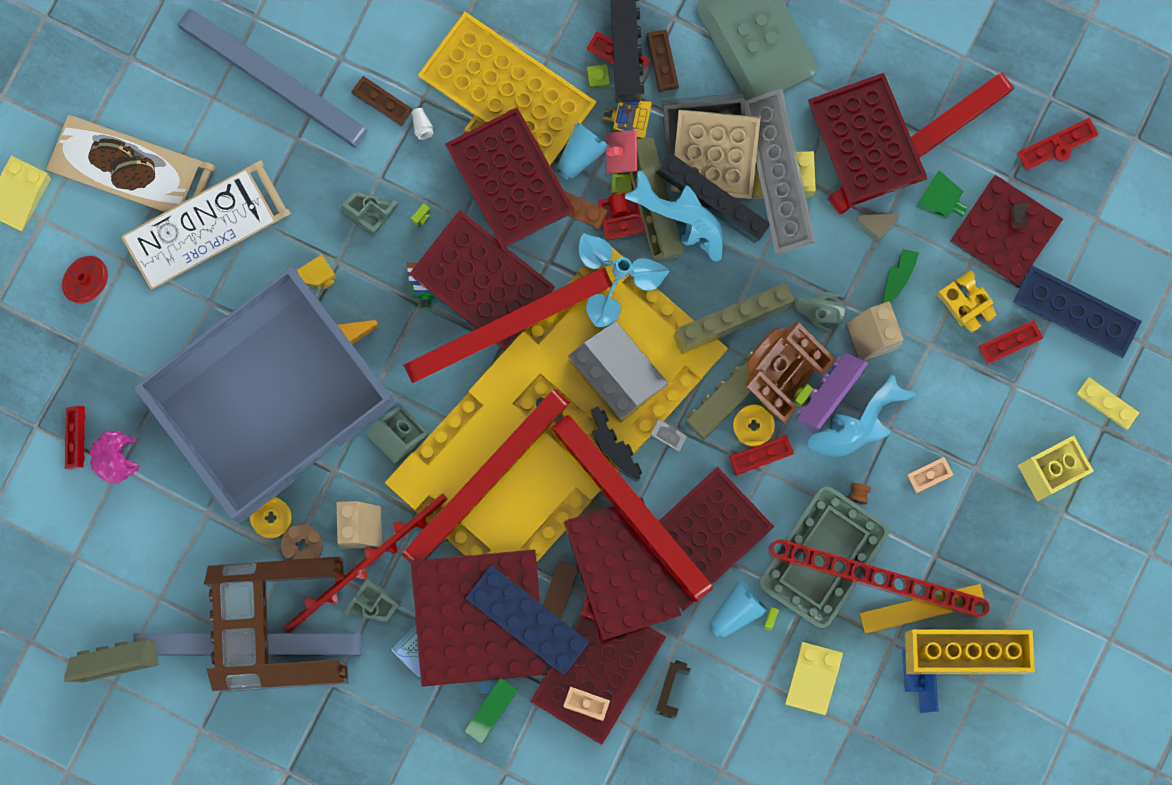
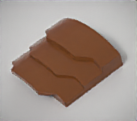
[745,322,836,423]

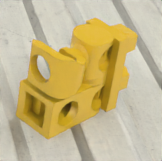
[936,270,997,333]

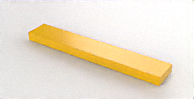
[859,584,984,634]

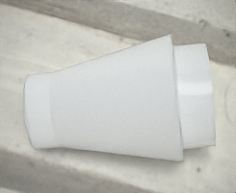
[411,108,434,140]

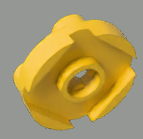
[733,405,775,447]
[250,497,292,539]

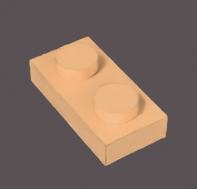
[907,457,953,494]
[563,687,610,721]

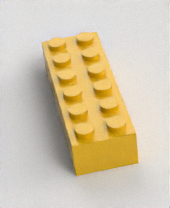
[905,630,1035,674]

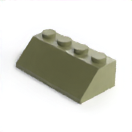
[64,637,159,683]

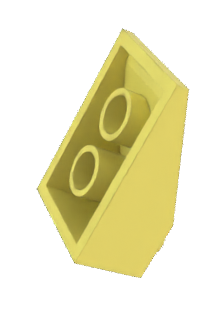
[753,151,816,199]
[0,155,51,232]
[1017,435,1094,502]
[785,642,843,715]

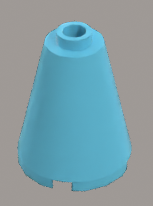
[557,122,610,180]
[710,581,768,637]

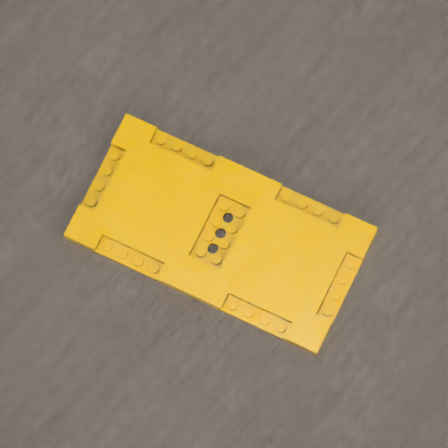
[385,247,728,562]

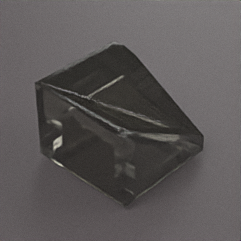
[1010,203,1029,228]

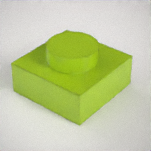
[587,64,610,88]
[411,203,431,228]
[793,384,814,408]

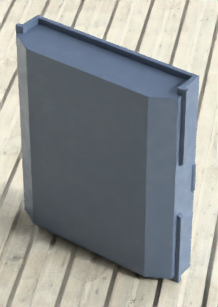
[134,266,397,524]

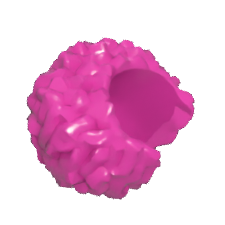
[89,430,140,484]

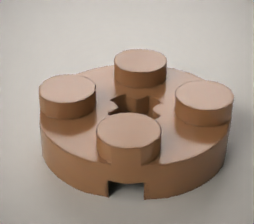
[281,524,323,560]

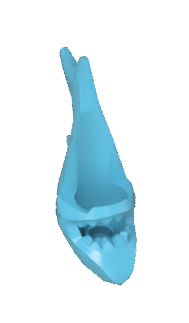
[625,171,723,261]
[807,375,916,457]

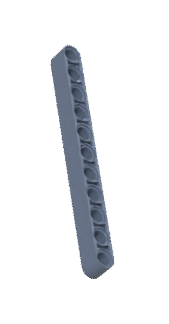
[177,9,368,148]
[133,633,361,656]

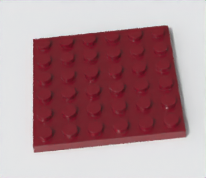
[410,549,546,687]

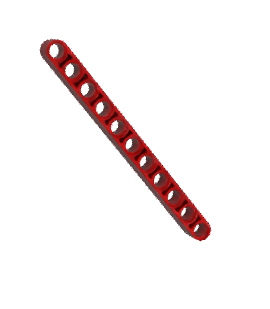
[827,72,1015,215]
[403,267,613,384]
[401,389,570,563]
[551,415,713,603]
[768,539,990,618]

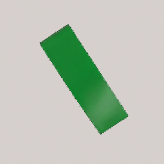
[881,249,919,304]
[465,678,518,744]

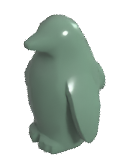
[792,292,846,331]

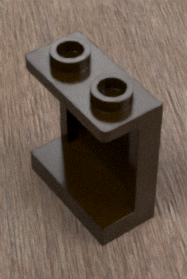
[655,660,691,720]

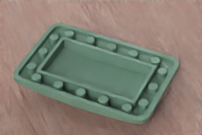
[696,0,817,101]
[759,486,889,628]

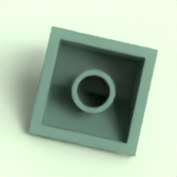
[366,405,429,464]

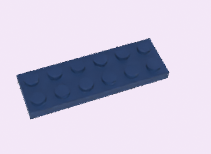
[1013,265,1142,358]
[465,565,590,676]

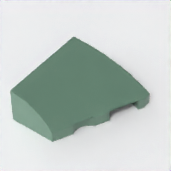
[341,191,398,236]
[343,578,402,621]

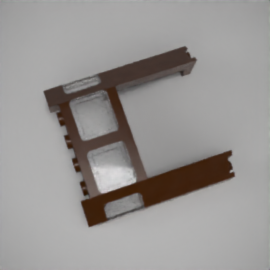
[204,556,349,692]

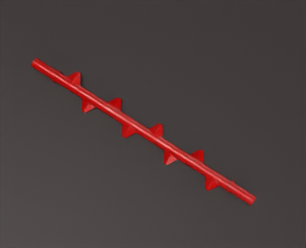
[283,493,448,634]

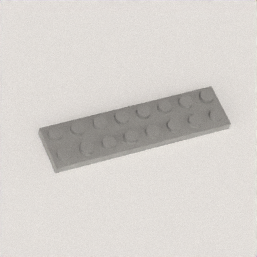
[745,89,816,255]

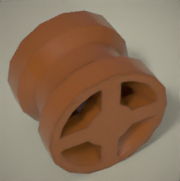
[848,483,871,504]

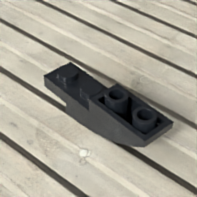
[591,406,642,482]

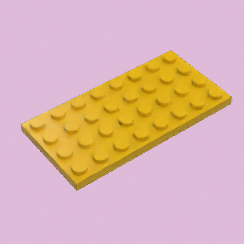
[418,12,597,167]

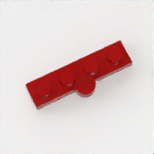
[1017,117,1099,171]

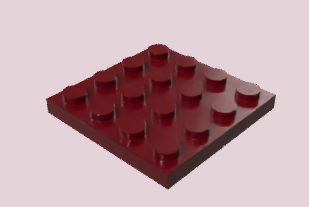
[950,175,1063,286]

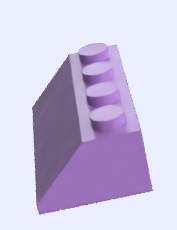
[796,353,868,434]

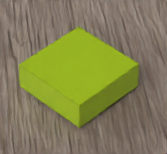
[611,173,632,195]
[764,607,779,631]

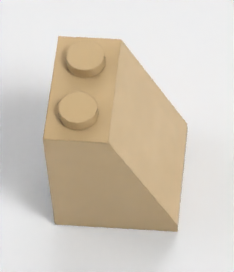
[846,301,904,360]
[337,501,383,550]

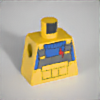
[603,101,652,139]

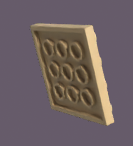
[671,109,760,199]

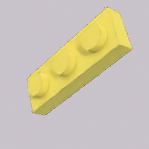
[1076,377,1140,430]

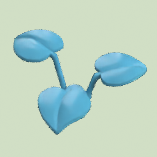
[578,233,669,327]

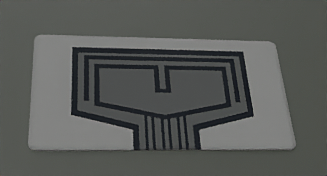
[651,419,687,451]

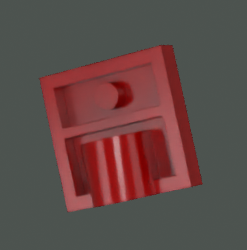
[597,193,646,241]

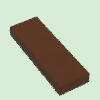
[647,29,679,92]
[351,76,413,127]
[544,561,578,619]

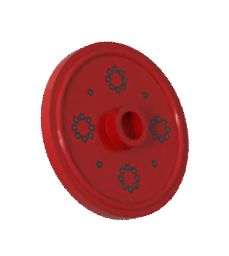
[62,256,108,304]

